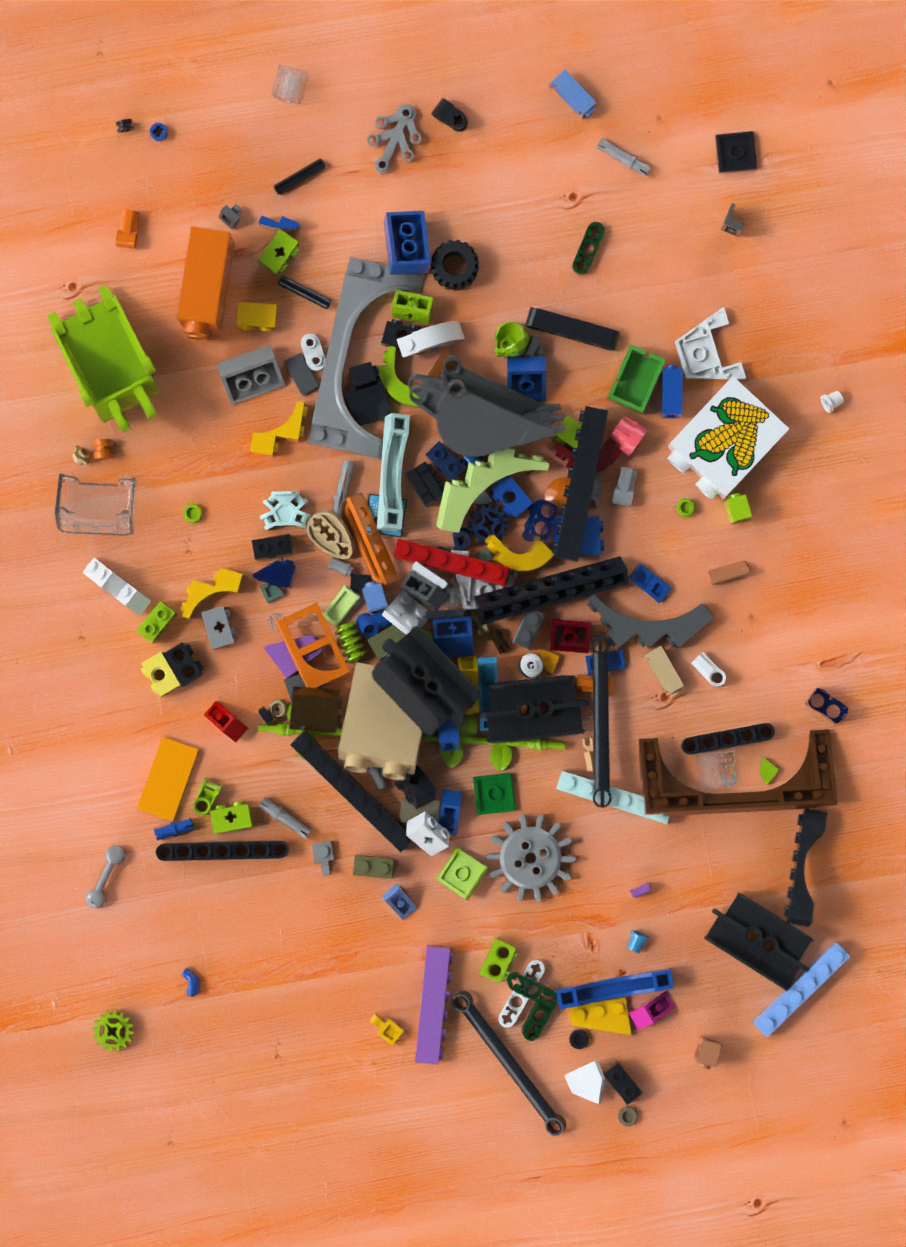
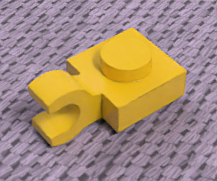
[370,1014,404,1045]

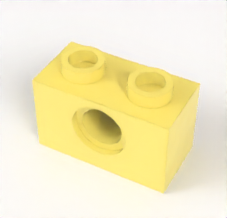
[141,652,181,697]

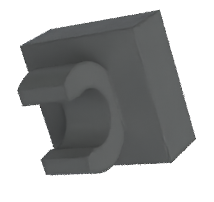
[218,204,242,230]
[523,336,545,357]

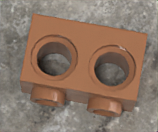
[694,1036,722,1069]

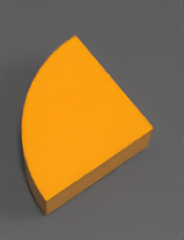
[540,649,559,674]

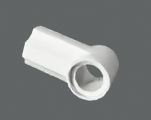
[691,652,726,688]

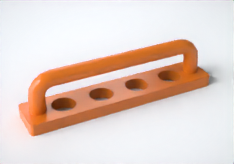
[344,493,399,586]

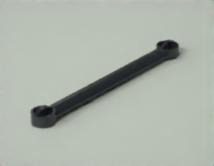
[591,634,612,808]
[452,991,567,1136]

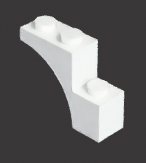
[82,558,151,616]

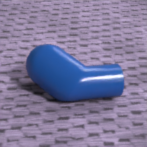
[181,968,200,997]

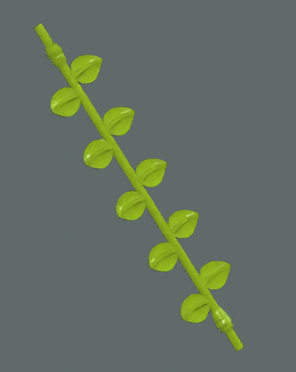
[258,713,565,771]

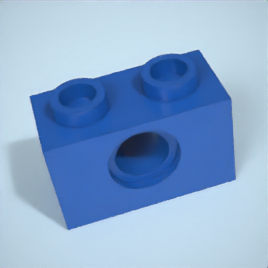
[490,475,533,519]

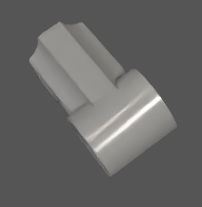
[612,467,637,507]

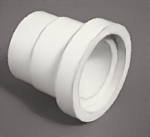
[820,391,844,413]

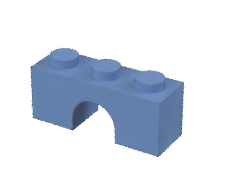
[362,581,388,613]

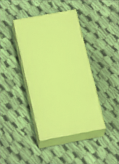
[323,585,361,627]

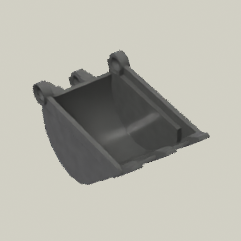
[408,355,566,457]

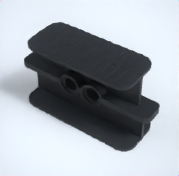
[372,627,480,735]
[478,675,589,744]
[704,892,814,991]

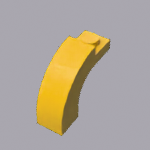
[484,535,555,571]

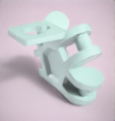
[260,490,312,531]

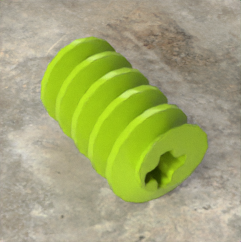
[335,622,366,664]

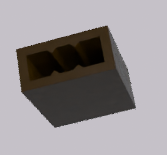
[289,686,343,733]

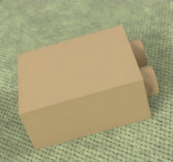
[338,662,431,780]

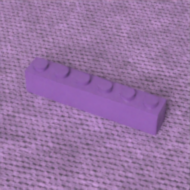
[415,945,453,1065]

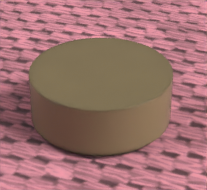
[618,1106,638,1126]

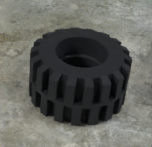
[431,240,479,291]

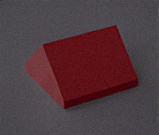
[550,619,591,653]

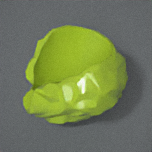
[494,322,530,358]

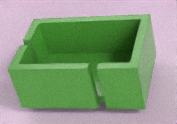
[607,344,666,415]

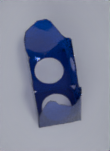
[522,499,559,542]
[805,688,848,724]

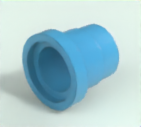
[627,930,649,953]

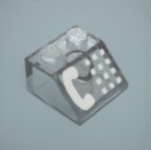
[696,749,739,792]

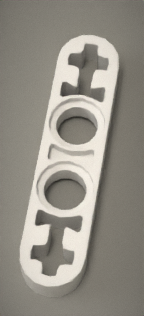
[498,960,545,1027]

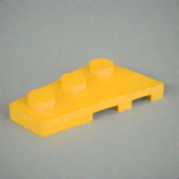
[569,997,631,1036]

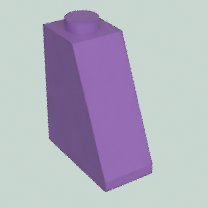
[264,635,324,678]

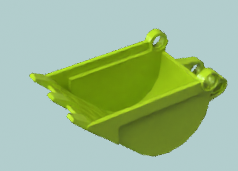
[47,285,162,433]

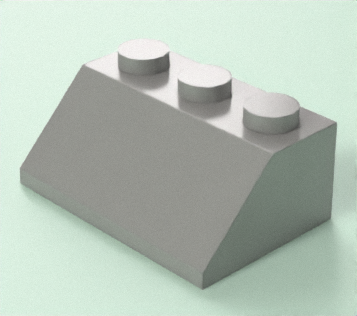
[216,345,285,405]

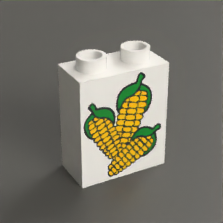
[667,376,789,500]

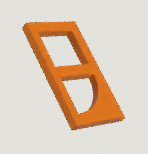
[276,602,350,688]

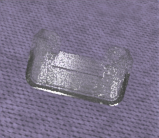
[55,473,137,536]

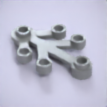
[367,104,421,174]

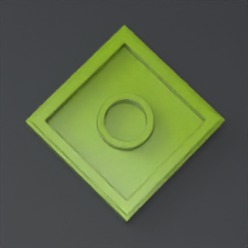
[436,847,489,901]

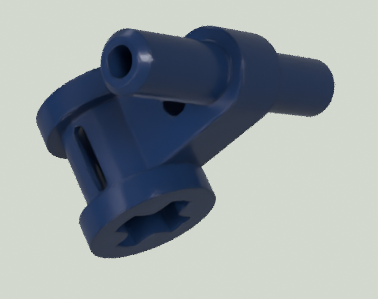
[437,527,474,558]

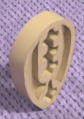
[306,510,354,559]

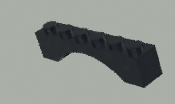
[784,809,827,927]

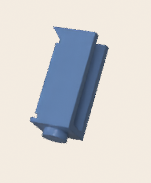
[549,70,597,119]

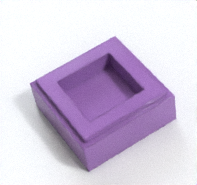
[630,883,651,898]

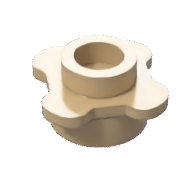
[72,445,91,465]

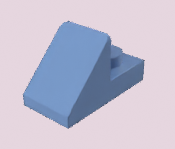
[382,884,417,920]

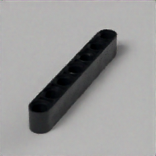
[155,841,290,861]

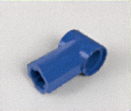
[356,610,393,638]

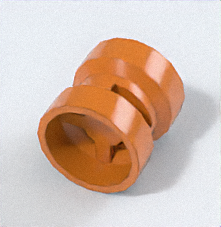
[93,439,113,460]

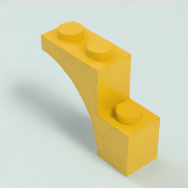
[250,401,308,457]
[180,568,244,619]

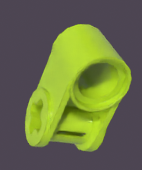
[193,777,223,815]

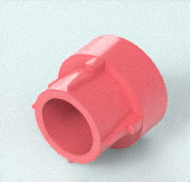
[609,416,648,456]

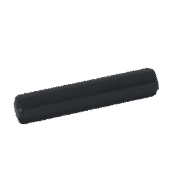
[274,159,326,195]
[278,276,331,309]

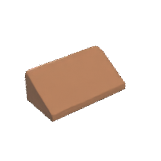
[708,561,750,585]

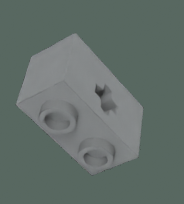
[201,606,237,650]

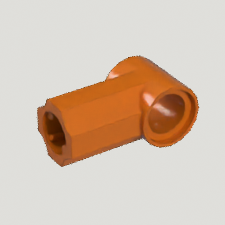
[116,209,139,249]
[575,674,615,697]

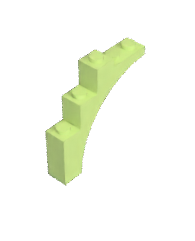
[436,447,549,533]

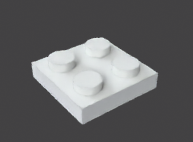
[382,590,428,635]

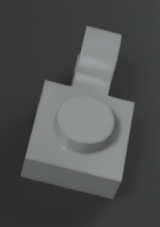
[312,841,334,876]

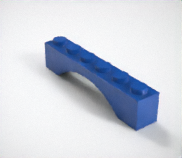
[556,968,674,1009]

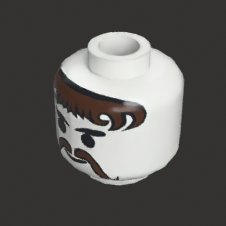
[518,653,543,679]

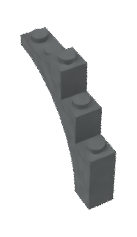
[587,594,714,648]

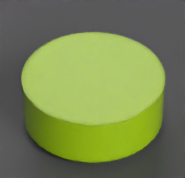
[183,504,202,523]

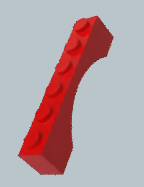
[393,538,511,588]

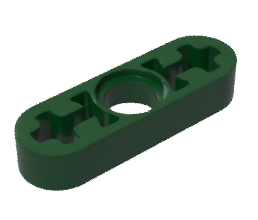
[572,222,604,275]

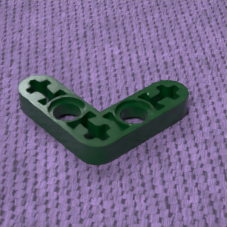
[506,972,558,1041]

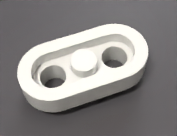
[301,334,326,371]

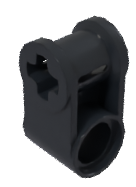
[431,98,468,132]

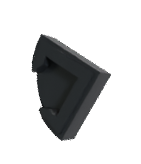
[350,574,370,593]

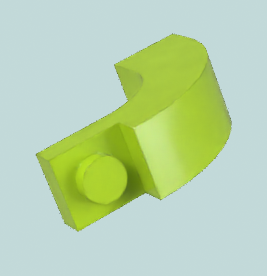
[379,346,420,408]

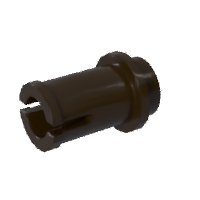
[488,629,510,654]

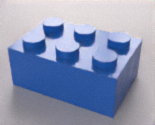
[383,211,431,275]

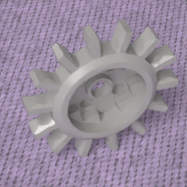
[486,814,575,902]

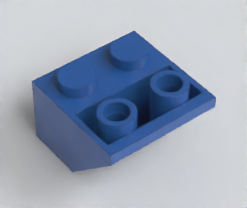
[433,617,474,658]

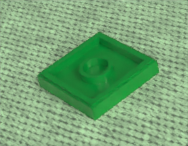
[473,773,516,815]

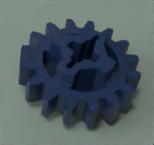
[468,504,509,546]

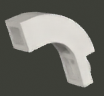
[397,321,465,358]

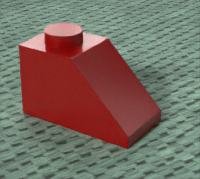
[204,701,248,742]

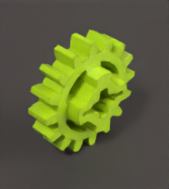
[92,1009,134,1052]

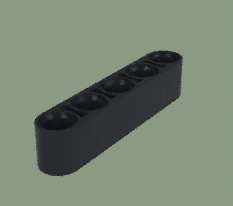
[525,307,620,351]
[681,723,775,754]

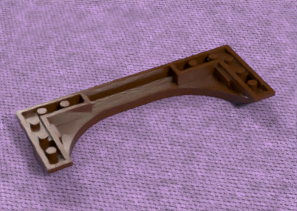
[639,730,838,816]

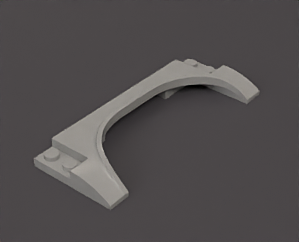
[308,257,424,460]

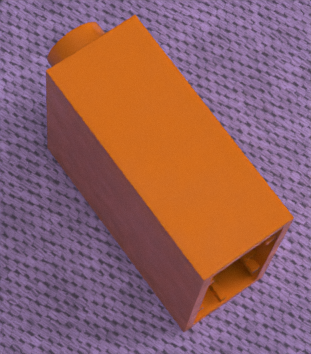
[177,226,235,341]

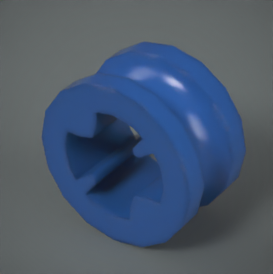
[150,123,168,141]

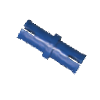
[154,818,195,841]

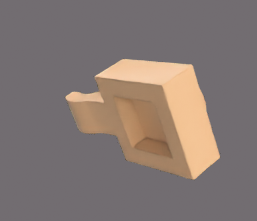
[582,737,594,772]

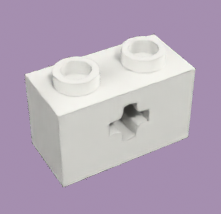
[406,812,450,856]

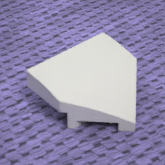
[565,1061,608,1104]

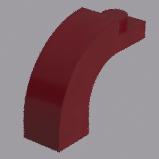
[553,440,623,473]

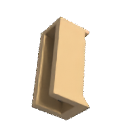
[642,646,684,697]

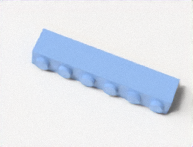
[752,942,850,1037]

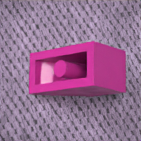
[629,991,675,1030]

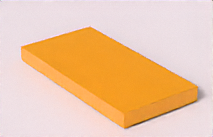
[137,737,199,822]

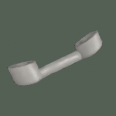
[85,845,126,909]

